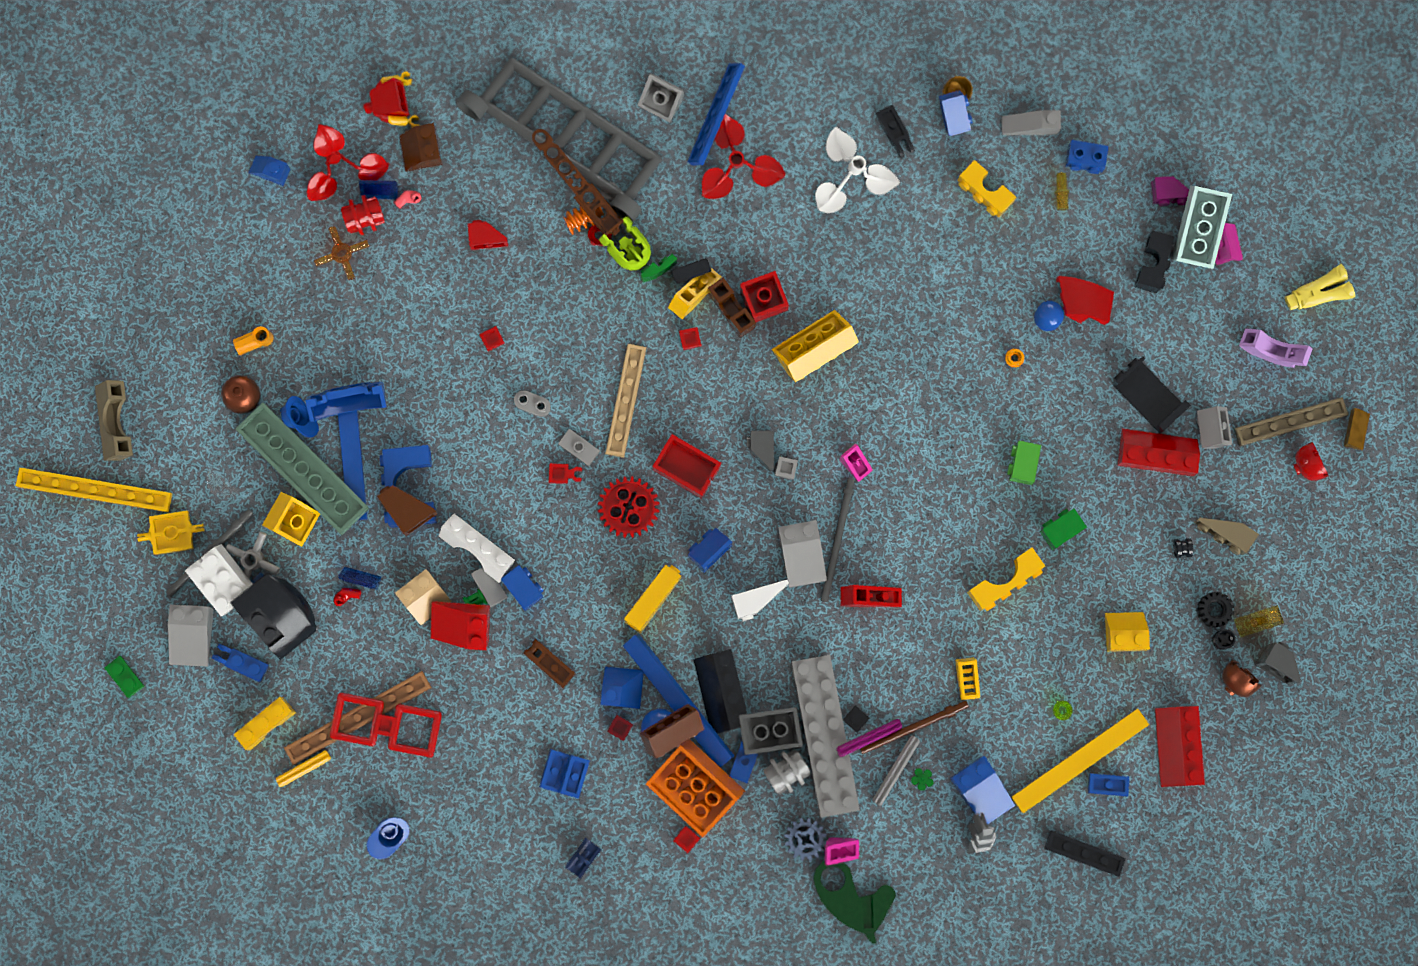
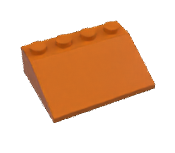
[646,739,745,838]

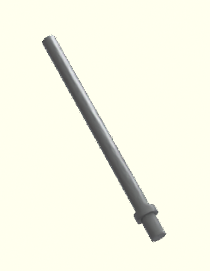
[821,478,855,603]

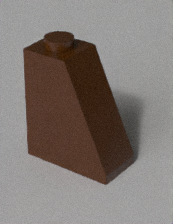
[377,485,438,536]

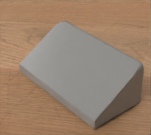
[471,567,508,608]

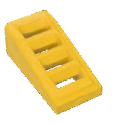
[955,657,980,700]

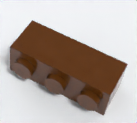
[640,704,704,759]

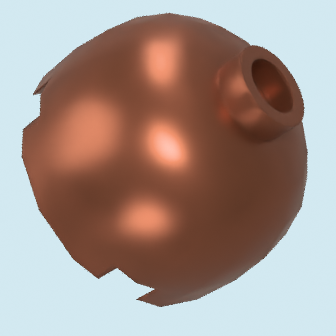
[221,375,261,414]
[1222,659,1262,697]

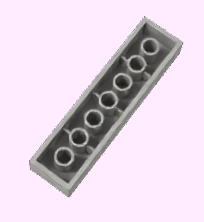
[791,655,860,818]

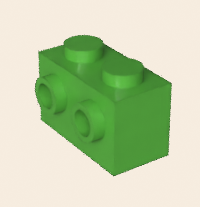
[1007,441,1041,485]

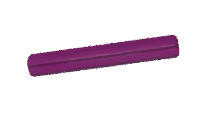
[836,719,902,757]

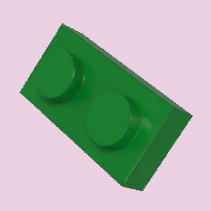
[104,656,144,698]

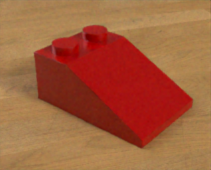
[431,601,490,650]

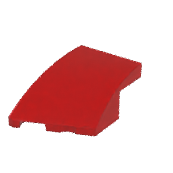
[1056,276,1114,325]

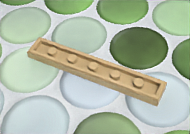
[605,344,646,458]

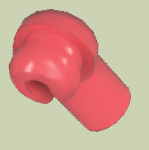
[393,190,421,209]

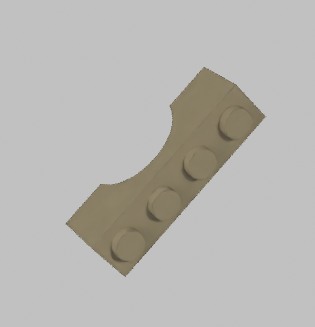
[95,380,133,461]

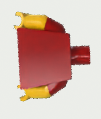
[363,71,419,128]

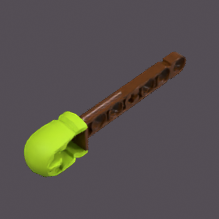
[532,129,651,270]

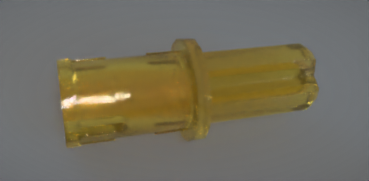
[1055,172,1070,210]

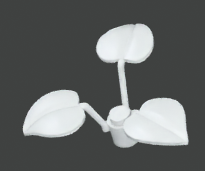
[815,127,900,213]

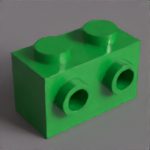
[1040,508,1087,551]

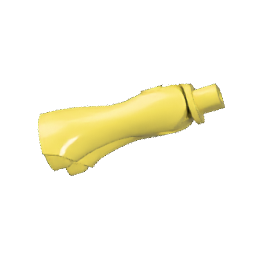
[1285,264,1355,310]

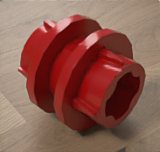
[341,195,385,236]

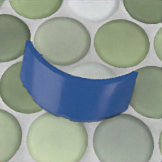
[305,381,387,422]

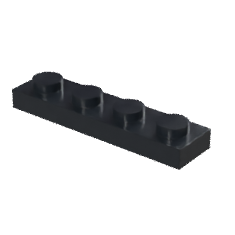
[1044,830,1126,877]

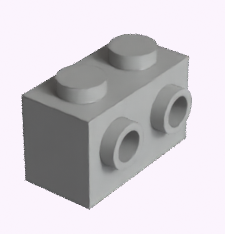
[1197,406,1232,449]

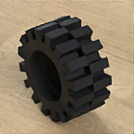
[1196,592,1235,628]

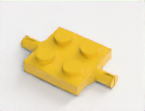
[137,510,205,555]

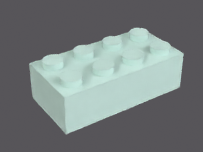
[1172,186,1232,269]

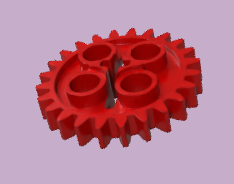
[598,476,660,539]

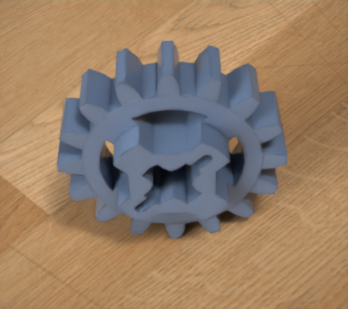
[784,818,827,861]

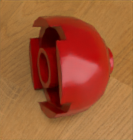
[1293,442,1329,481]

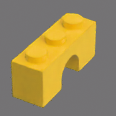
[957,160,1016,218]
[234,697,296,751]

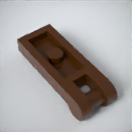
[523,638,576,689]

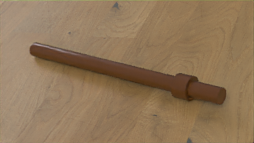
[860,700,969,755]

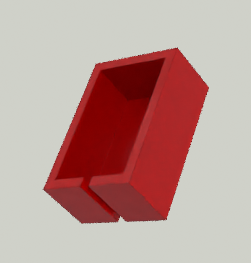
[652,434,722,499]

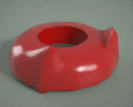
[588,225,612,246]

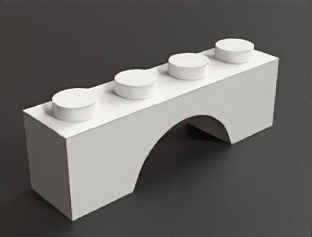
[439,514,515,583]

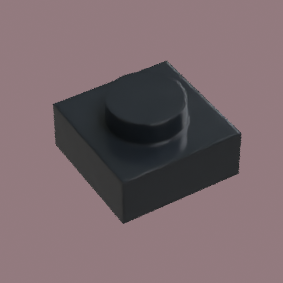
[843,705,870,733]

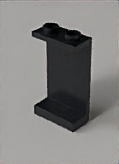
[1112,356,1191,434]

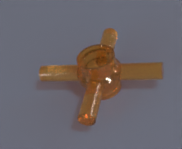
[314,226,370,280]

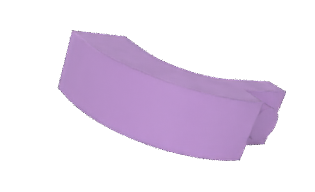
[1239,329,1312,368]

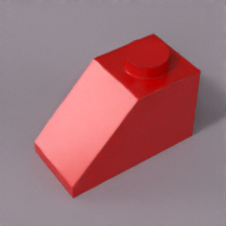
[467,220,509,250]

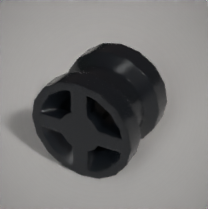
[1173,538,1193,558]

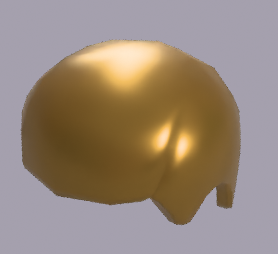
[943,76,973,100]

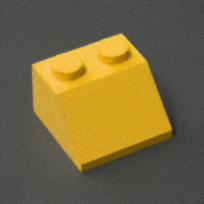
[262,492,320,547]
[1105,612,1150,652]

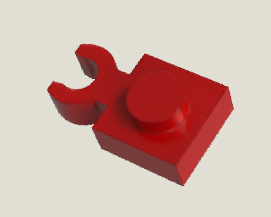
[549,463,582,484]

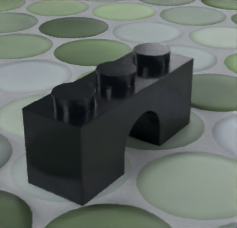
[1135,230,1175,293]

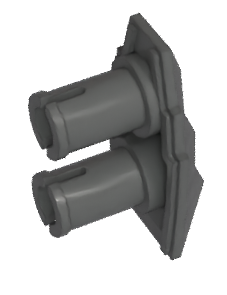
[967,813,997,854]

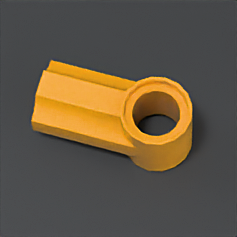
[233,326,274,355]

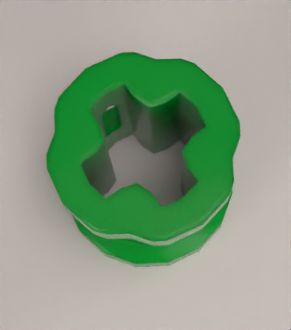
[462,589,488,605]

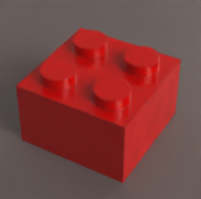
[739,271,789,322]

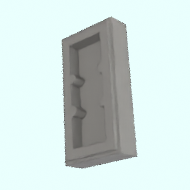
[558,429,600,466]

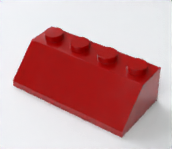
[1117,428,1200,477]
[1155,706,1205,787]

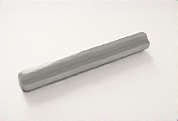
[872,736,920,806]

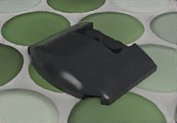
[230,572,317,660]

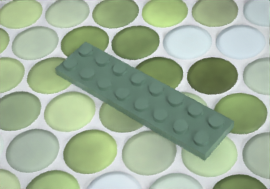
[236,403,370,535]

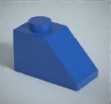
[248,156,291,186]

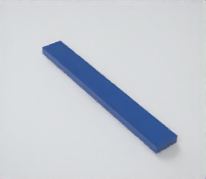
[623,633,734,767]

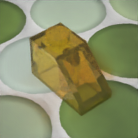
[1234,605,1284,637]

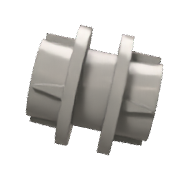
[764,750,810,795]

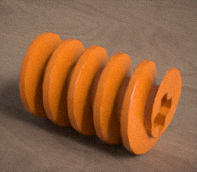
[562,199,605,235]

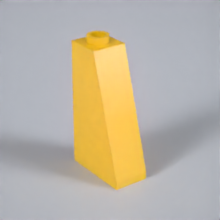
[624,565,681,634]

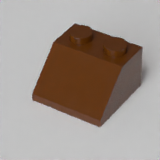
[399,123,443,172]

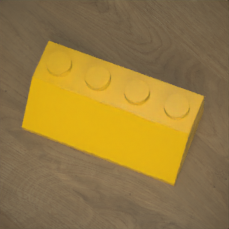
[772,310,859,382]

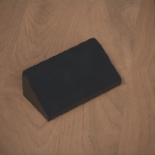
[671,258,711,284]

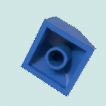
[601,667,644,709]

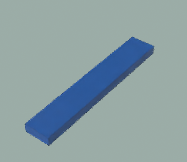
[687,63,745,166]
[338,410,368,520]

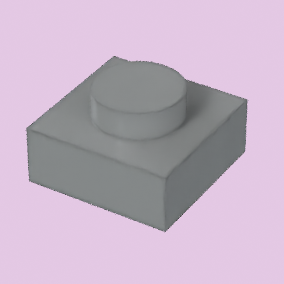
[775,457,798,480]

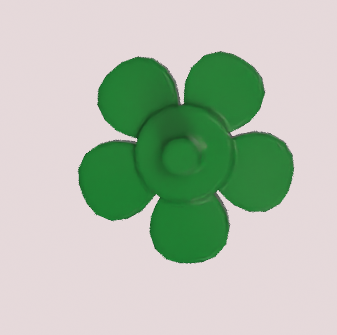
[911,768,934,791]

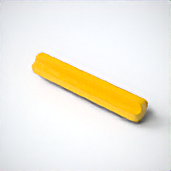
[276,751,331,787]

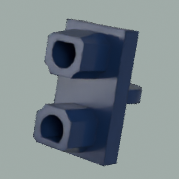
[565,838,602,879]

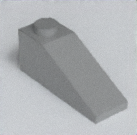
[1001,110,1061,135]

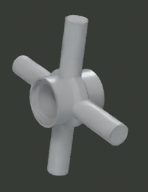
[226,531,280,578]

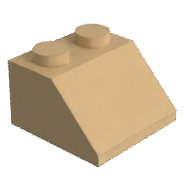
[395,569,452,625]

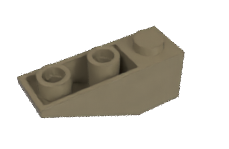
[1194,518,1259,555]

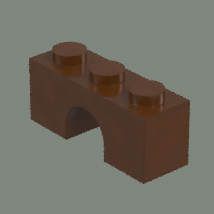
[708,277,756,338]

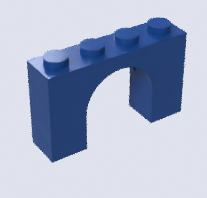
[380,445,437,528]

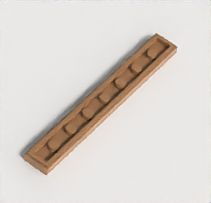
[284,671,432,765]

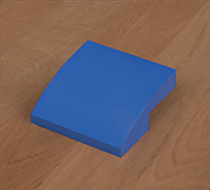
[539,749,590,799]

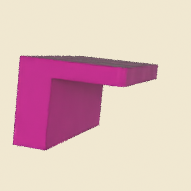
[1215,223,1243,265]

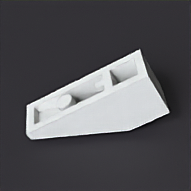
[731,580,789,621]

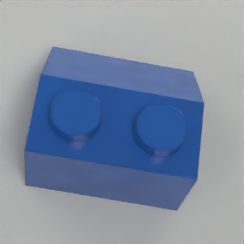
[688,528,732,573]

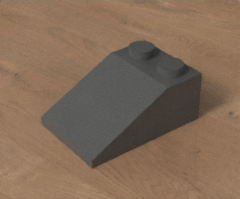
[739,707,803,755]

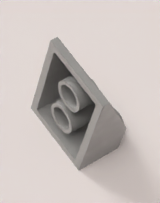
[778,520,827,588]
[168,605,214,667]

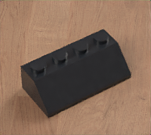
[693,649,747,734]

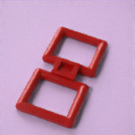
[329,693,442,758]

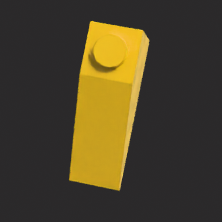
[668,268,722,319]

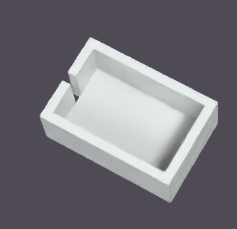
[185,544,253,617]

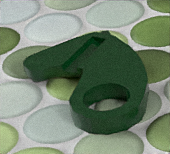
[813,861,896,945]

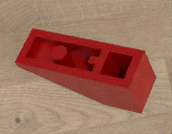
[840,585,902,607]

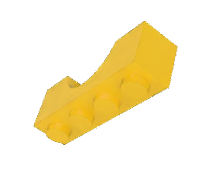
[967,548,1045,611]

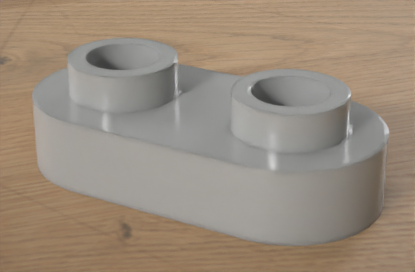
[514,391,551,417]

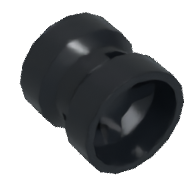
[1212,629,1236,650]

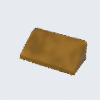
[1344,408,1370,450]

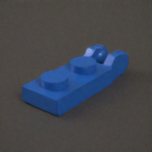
[212,643,269,683]

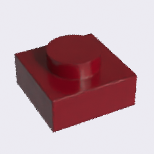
[607,715,634,741]

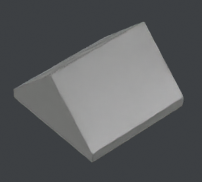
[637,73,684,122]

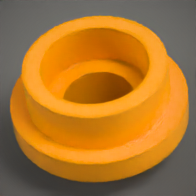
[1005,349,1024,368]

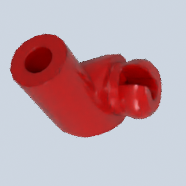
[333,588,361,606]

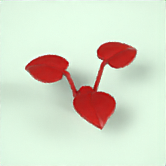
[702,114,786,199]
[306,124,389,201]

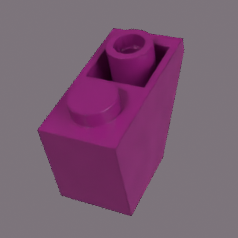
[1151,176,1189,206]

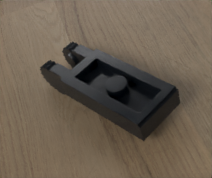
[875,105,915,158]

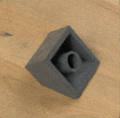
[1255,642,1301,685]

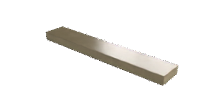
[1234,397,1349,447]

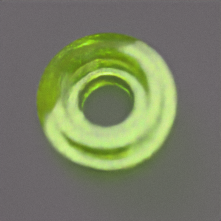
[1053,701,1073,720]

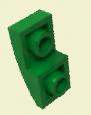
[641,254,677,282]

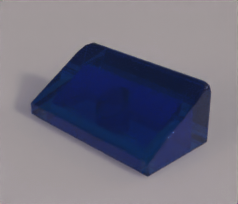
[359,180,399,200]
[338,567,381,590]

